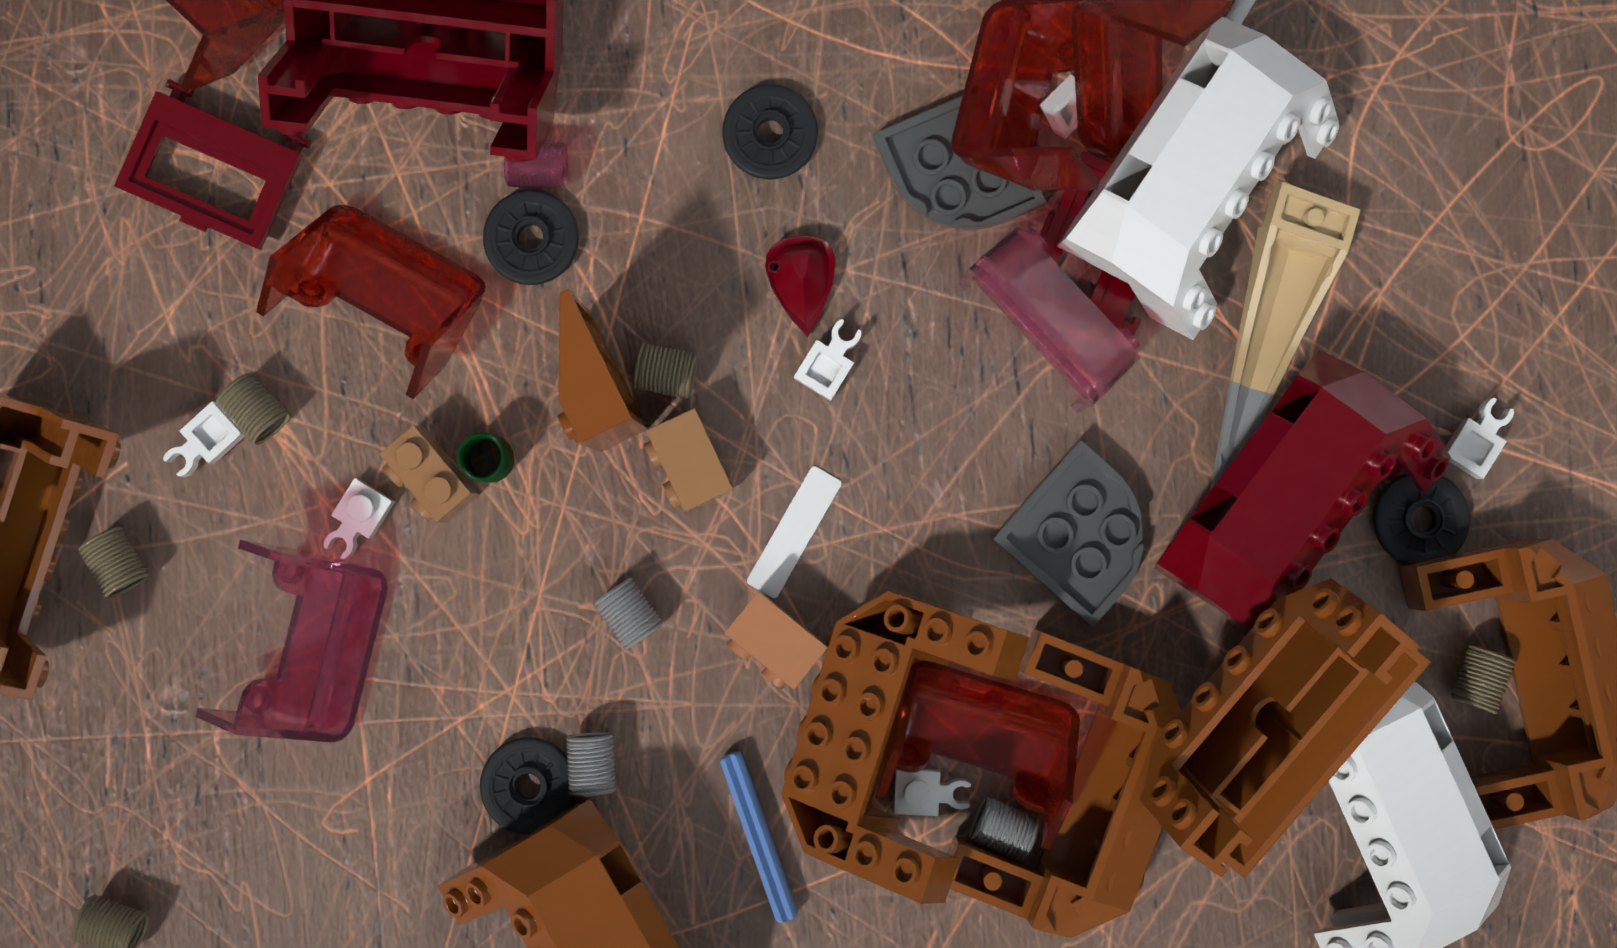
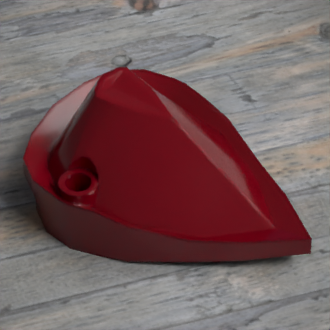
[765,236,836,338]

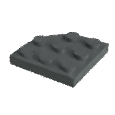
[873,83,1047,230]
[992,440,1144,627]

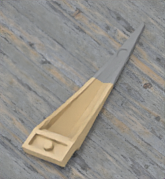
[1210,182,1360,491]

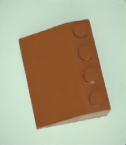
[557,289,648,452]

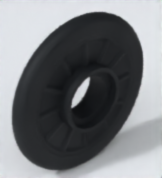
[722,84,818,180]
[483,189,579,285]
[1373,473,1470,565]
[480,737,576,835]

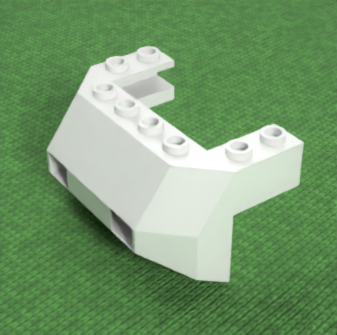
[1057,15,1339,340]
[1314,682,1511,948]

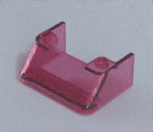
[958,227,1140,413]
[195,540,388,742]

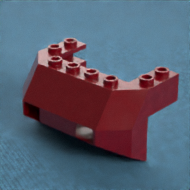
[258,0,563,162]
[1154,350,1451,637]

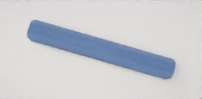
[720,751,798,923]

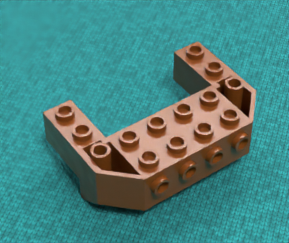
[1399,539,1617,830]
[781,591,1029,904]
[947,629,1182,938]

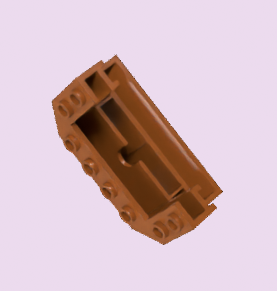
[0,393,121,700]
[1141,578,1431,878]
[437,798,679,948]

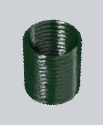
[457,432,514,483]

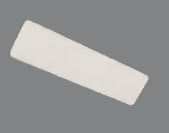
[747,466,841,598]

